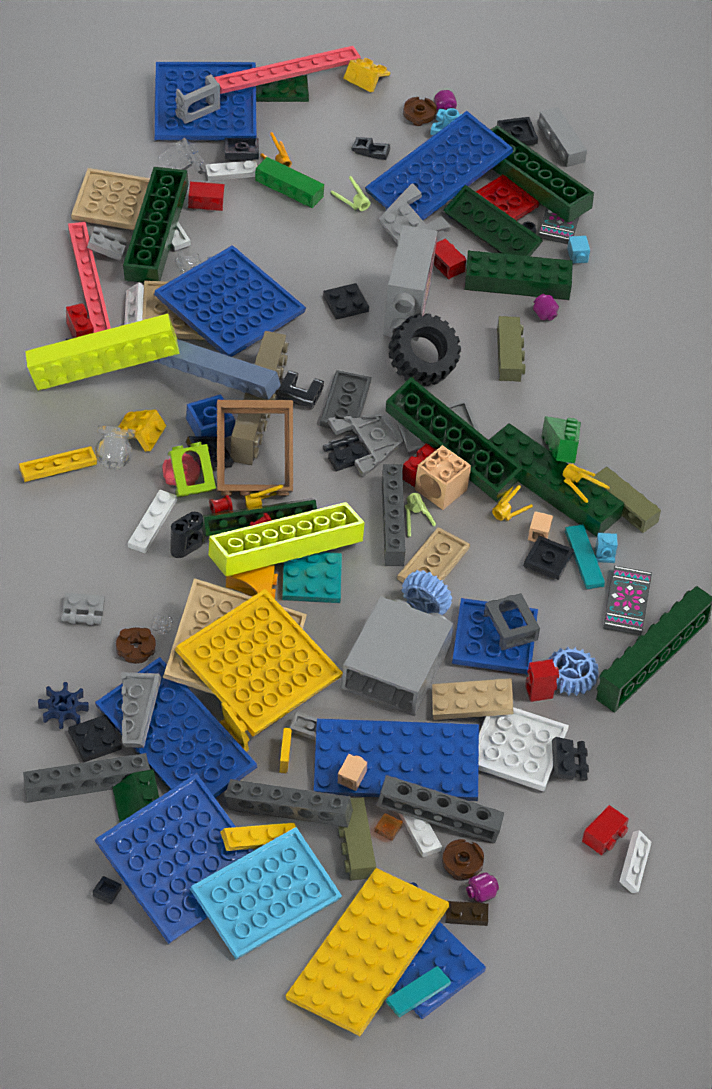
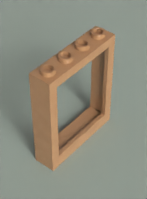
[217,400,293,496]

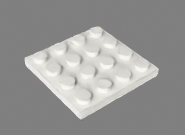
[479,707,569,791]

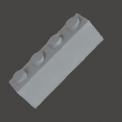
[537,107,587,167]

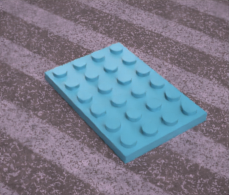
[190,827,342,960]

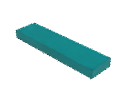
[565,524,605,589]

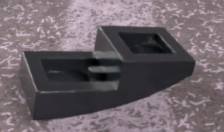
[352,137,391,160]

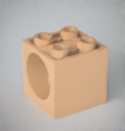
[415,445,471,510]

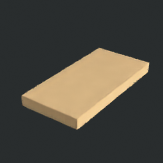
[397,527,470,582]

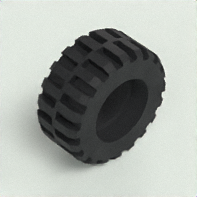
[388,313,461,386]

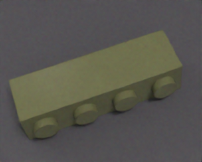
[497,316,526,382]
[592,466,661,533]
[338,797,376,881]

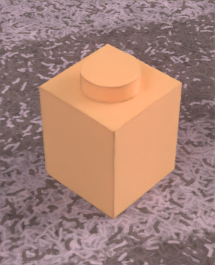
[528,512,553,542]
[338,754,367,791]

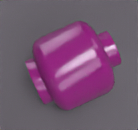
[434,90,457,111]
[533,294,559,321]
[466,872,499,903]

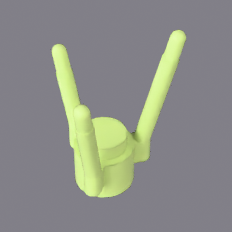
[331,176,371,211]
[404,493,436,537]

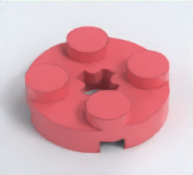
[162,453,200,486]

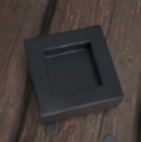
[92,876,122,904]

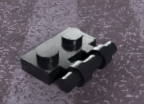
[323,434,369,472]
[552,737,589,781]

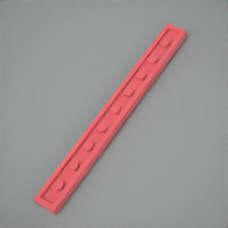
[214,46,361,94]
[68,222,111,333]

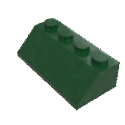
[112,770,159,823]

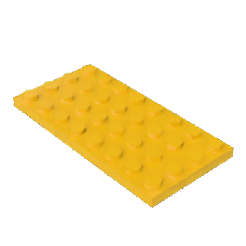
[286,868,449,1036]

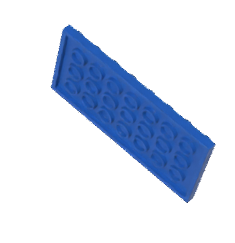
[365,111,513,220]
[95,657,258,798]
[314,718,479,801]

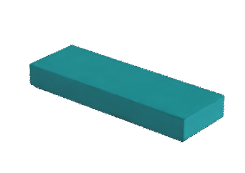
[386,966,451,1018]

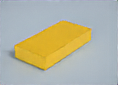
[279,728,292,773]

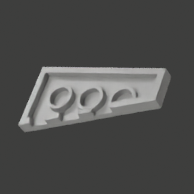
[121,672,161,748]

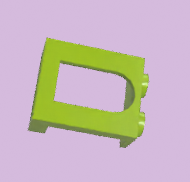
[167,442,216,497]

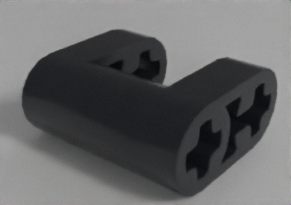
[278,370,324,409]
[170,511,203,558]

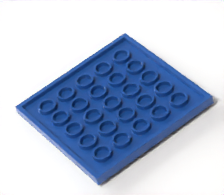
[155,62,257,140]
[154,245,306,357]
[95,773,253,944]

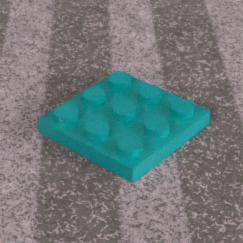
[282,552,342,603]

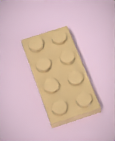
[432,678,514,720]

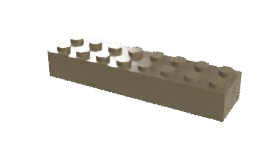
[230,331,289,465]

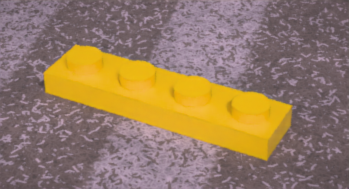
[19,446,97,482]
[220,823,296,851]

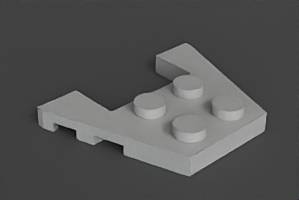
[379,183,451,244]
[328,413,403,477]

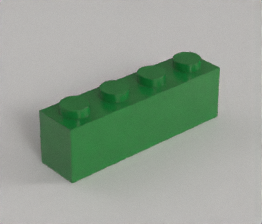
[255,157,325,208]

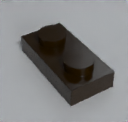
[445,901,489,926]

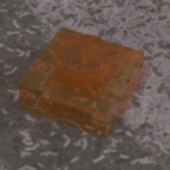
[374,813,403,841]

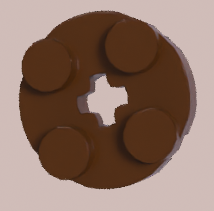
[403,97,436,126]
[116,627,156,664]
[442,839,484,880]

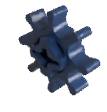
[38,682,89,729]

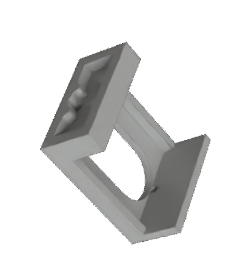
[175,75,220,124]

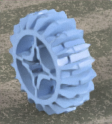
[401,570,452,615]
[548,646,599,696]

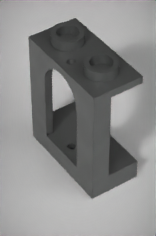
[484,593,540,650]

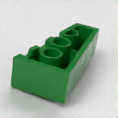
[541,416,581,464]

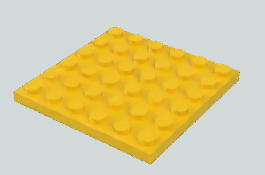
[175,589,343,737]

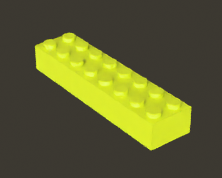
[25,314,180,391]
[208,502,365,576]

